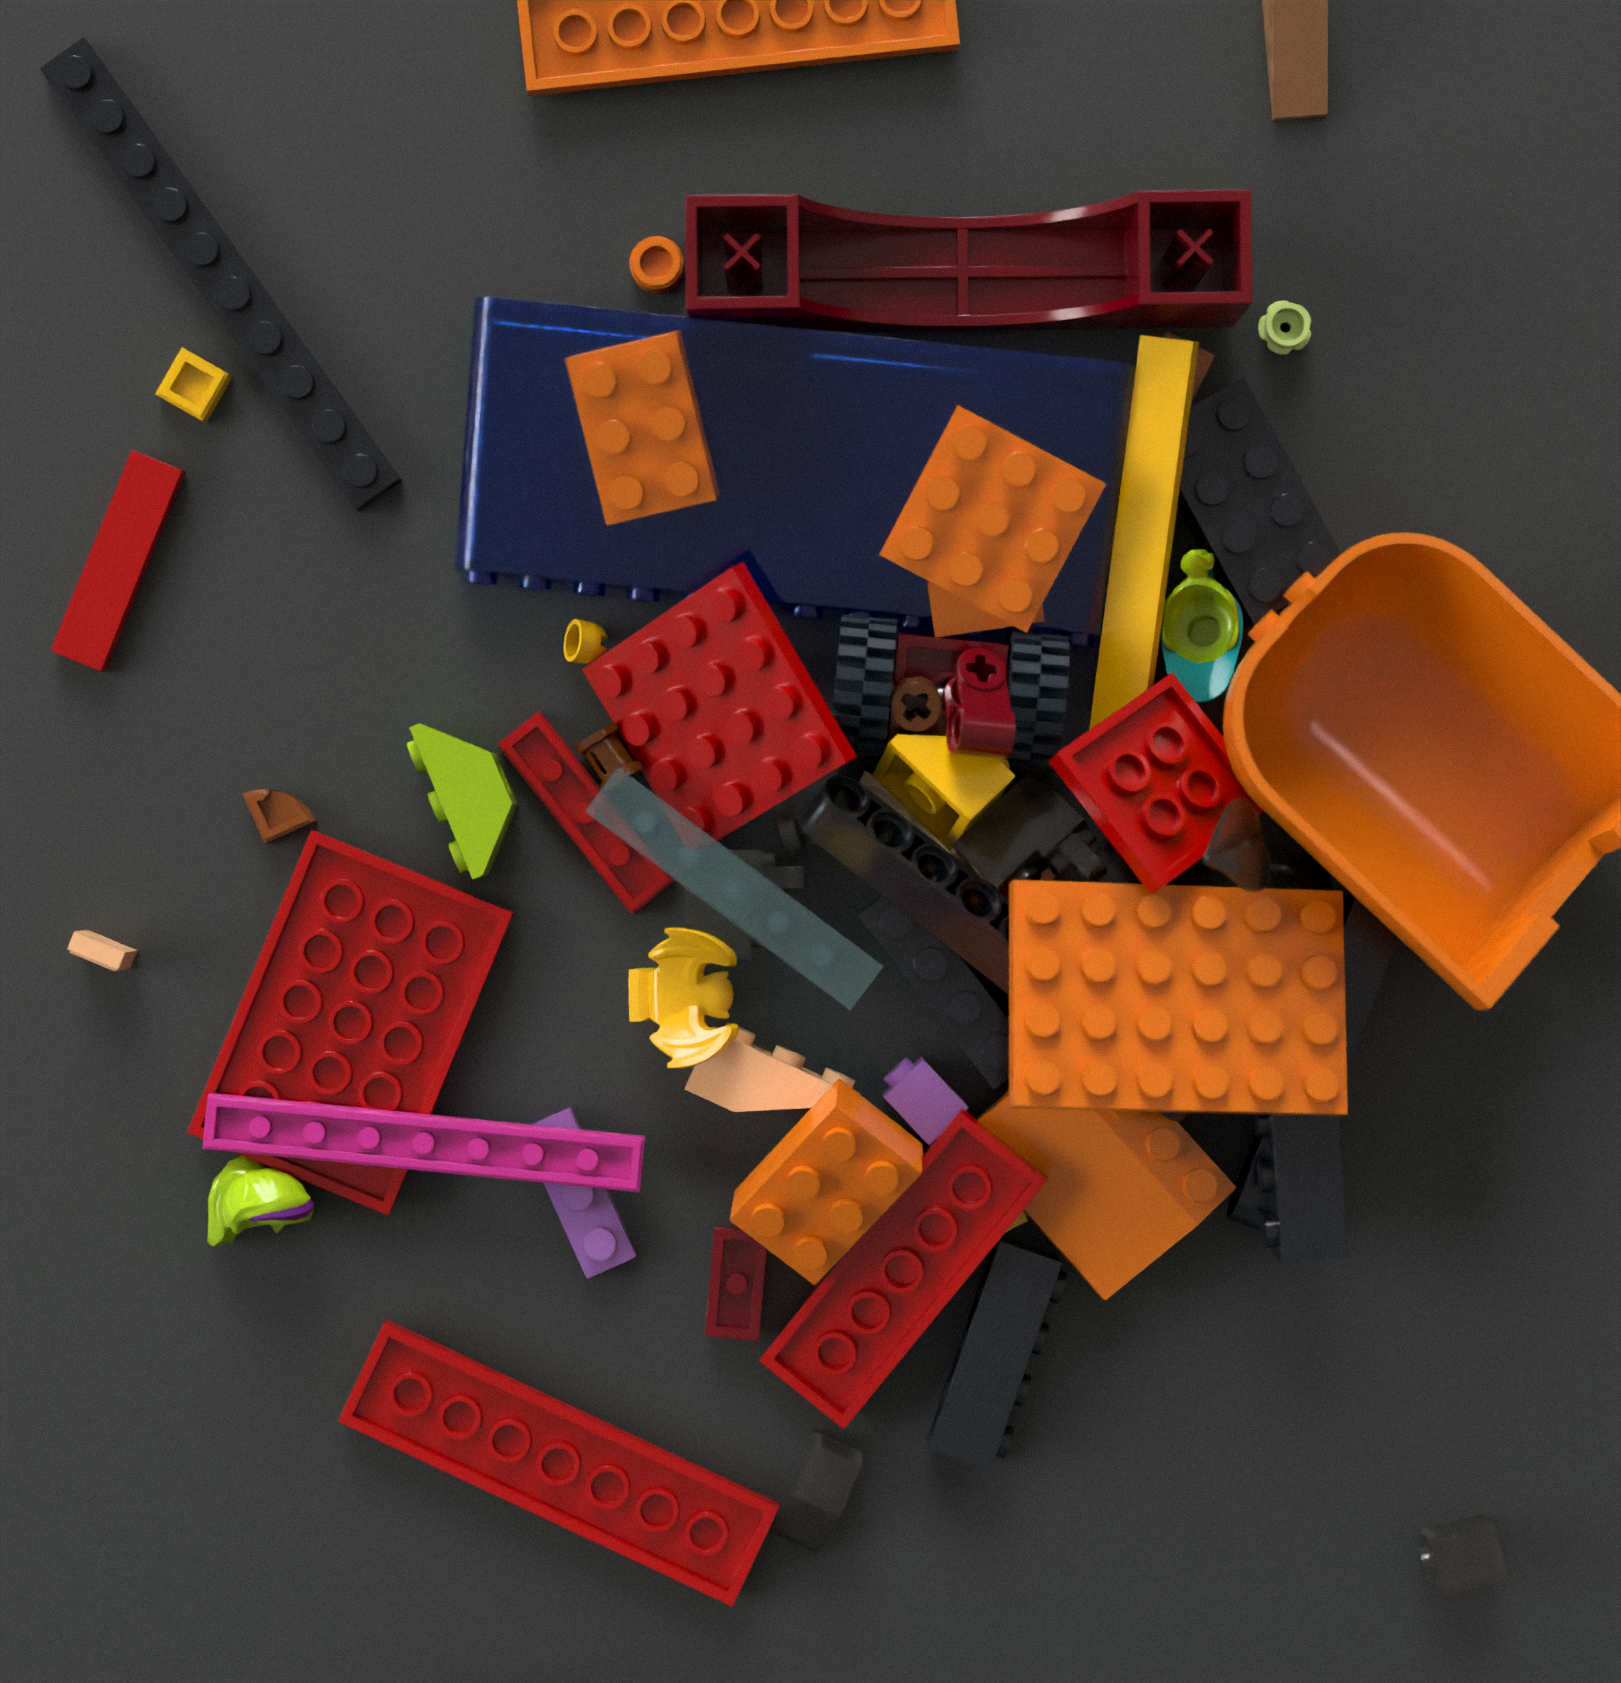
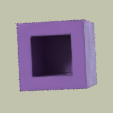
[882,1056,969,1145]

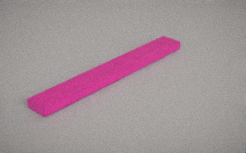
[202,1093,646,1192]

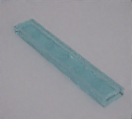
[585,767,883,1010]

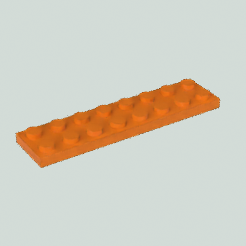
[517,0,960,96]

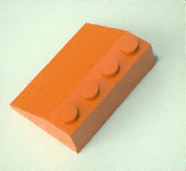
[977,1089,1237,1300]

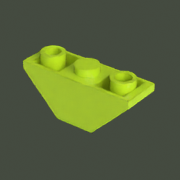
[407,723,518,880]

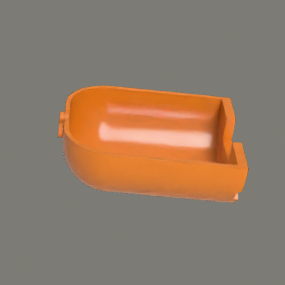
[1223,532,1621,1010]

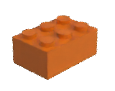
[565,330,720,525]
[730,1078,923,1285]

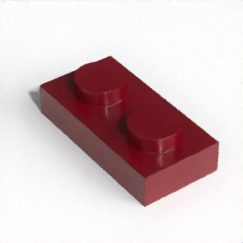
[705,1225,767,1341]

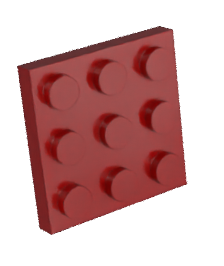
[1048,672,1264,895]

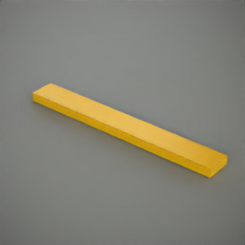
[1089,335,1199,730]

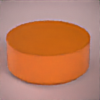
[629,236,685,294]

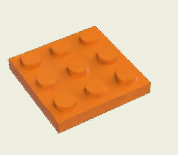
[879,405,1106,633]

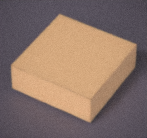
[67,930,138,971]

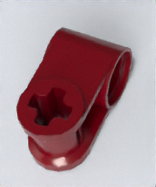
[942,648,1016,758]

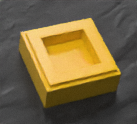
[155,347,232,423]

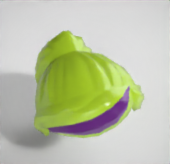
[207,1155,315,1246]

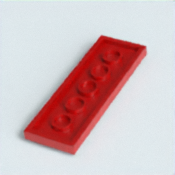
[759,1108,1048,1429]

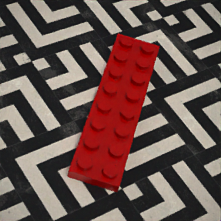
[338,1319,779,1607]

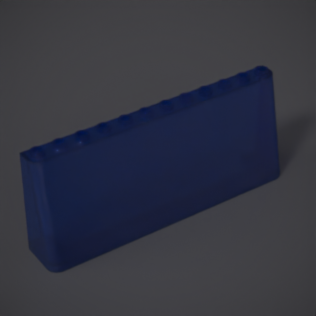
[454,297,1136,647]

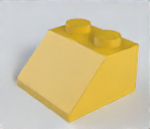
[872,735,1015,851]

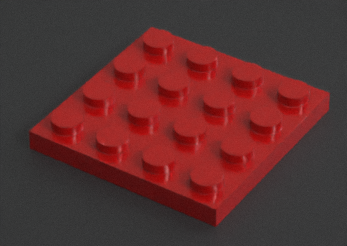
[582,563,857,856]

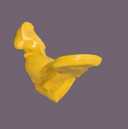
[629,928,738,1068]

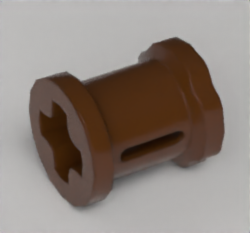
[891,676,941,731]
[575,722,645,794]

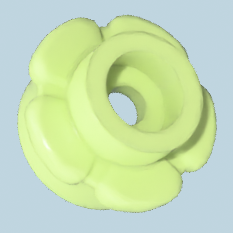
[1258,300,1311,355]

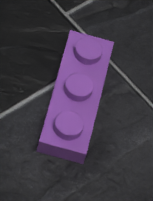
[532,1107,637,1279]

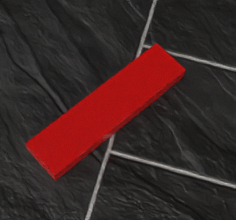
[50,450,186,672]
[497,711,675,914]

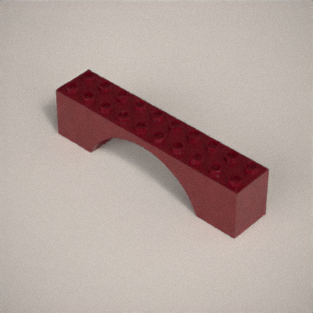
[685,190,1253,333]

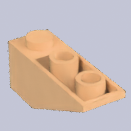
[684,1022,861,1112]

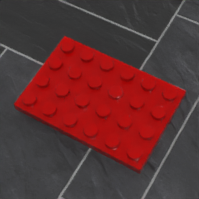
[187,830,515,1216]

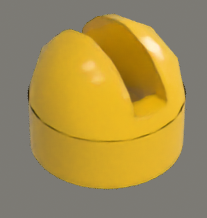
[563,619,608,664]

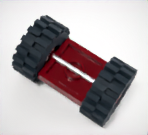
[832,615,1069,773]

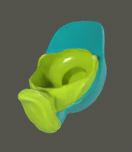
[1160,549,1243,703]

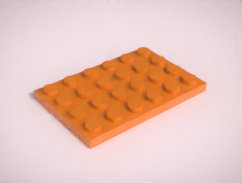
[1009,880,1348,1116]

